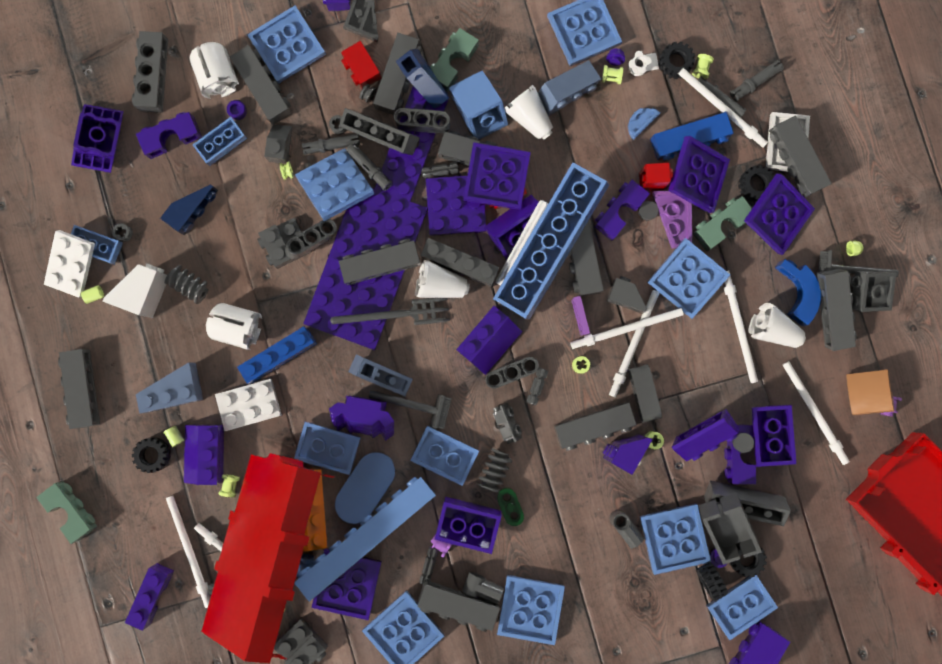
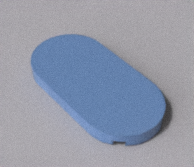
[335,452,395,524]

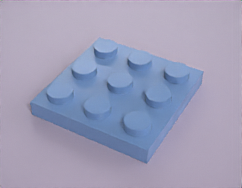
[547,0,622,66]
[247,6,326,84]
[295,148,374,221]
[647,238,730,319]
[639,503,711,575]
[497,575,565,645]
[362,590,445,664]

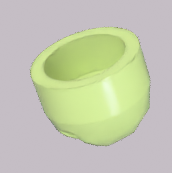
[846,241,864,256]

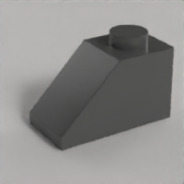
[264,124,293,164]
[607,276,647,314]

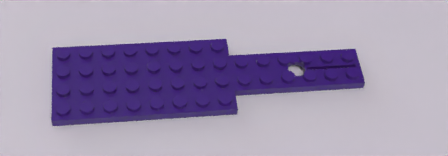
[303,86,449,350]

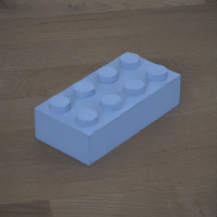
[193,117,247,166]
[71,225,123,265]

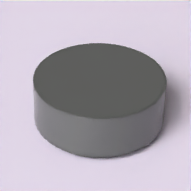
[638,201,658,221]
[732,433,754,453]

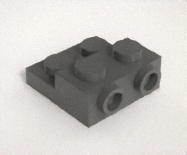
[257,218,311,269]
[851,271,896,312]
[274,618,328,664]

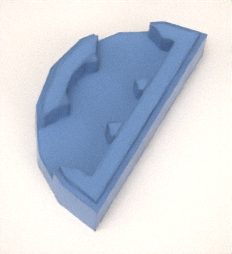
[628,108,661,140]

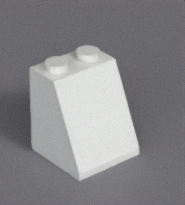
[103,263,167,318]

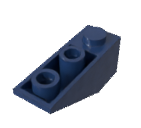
[396,49,450,109]
[160,184,218,235]

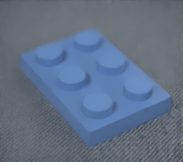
[294,422,361,475]
[410,425,479,486]
[706,574,778,640]

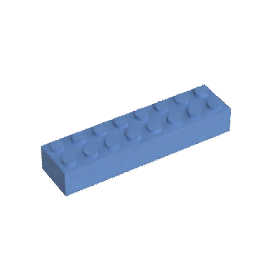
[493,163,609,319]
[295,477,436,602]

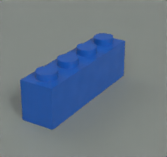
[650,112,733,161]
[237,326,317,384]

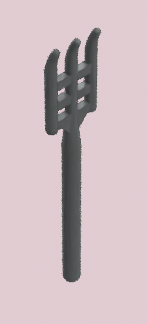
[330,298,450,325]

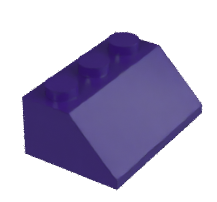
[484,195,539,261]
[456,306,522,375]
[751,405,797,467]
[672,409,739,461]
[184,425,224,485]
[602,435,652,475]
[435,496,501,554]
[729,621,790,664]

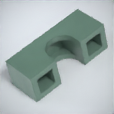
[430,28,479,92]
[693,196,752,252]
[36,481,98,544]

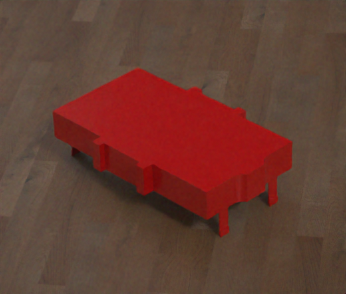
[846,432,942,596]
[201,453,335,664]

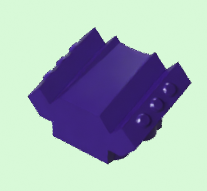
[71,104,124,173]
[329,395,394,441]

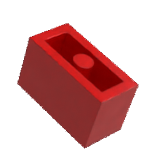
[341,41,382,89]
[639,163,673,191]

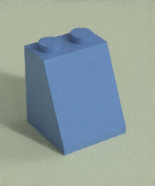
[449,70,508,140]

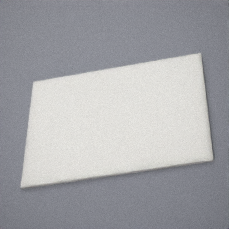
[644,53,659,71]

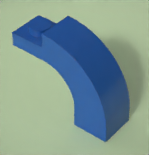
[775,259,821,326]

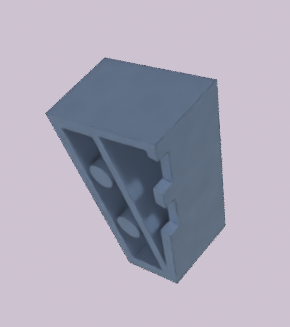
[538,60,601,117]
[136,362,204,414]

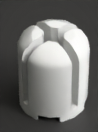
[190,42,239,99]
[206,303,262,350]

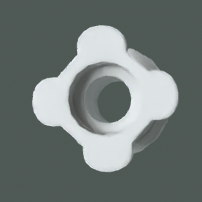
[628,51,652,76]

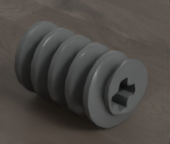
[164,265,209,304]
[478,448,512,492]

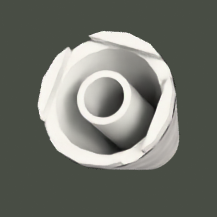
[504,85,553,140]
[415,260,470,298]
[748,303,806,348]

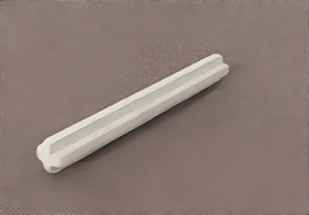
[496,200,548,286]

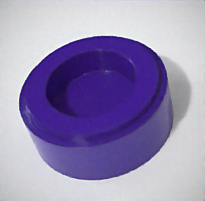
[227,100,247,120]

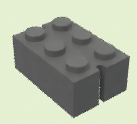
[699,492,762,565]

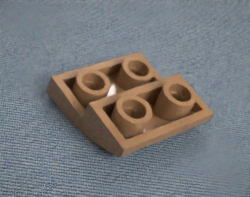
[846,370,894,415]

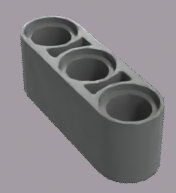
[394,108,450,133]
[285,219,337,259]
[485,357,539,389]
[628,364,662,423]

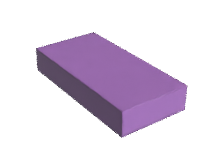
[571,296,590,336]

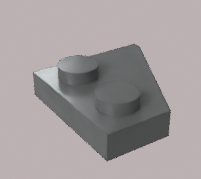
[343,0,379,42]

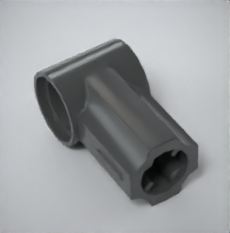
[609,510,644,549]
[462,572,504,604]

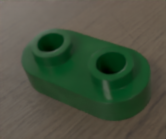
[497,488,524,526]

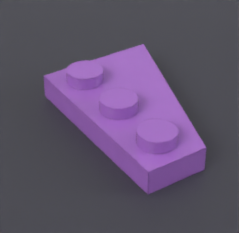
[652,191,692,249]

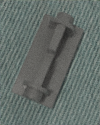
[493,402,522,444]

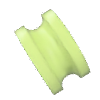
[280,161,294,180]
[572,356,590,373]

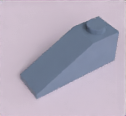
[348,354,413,396]

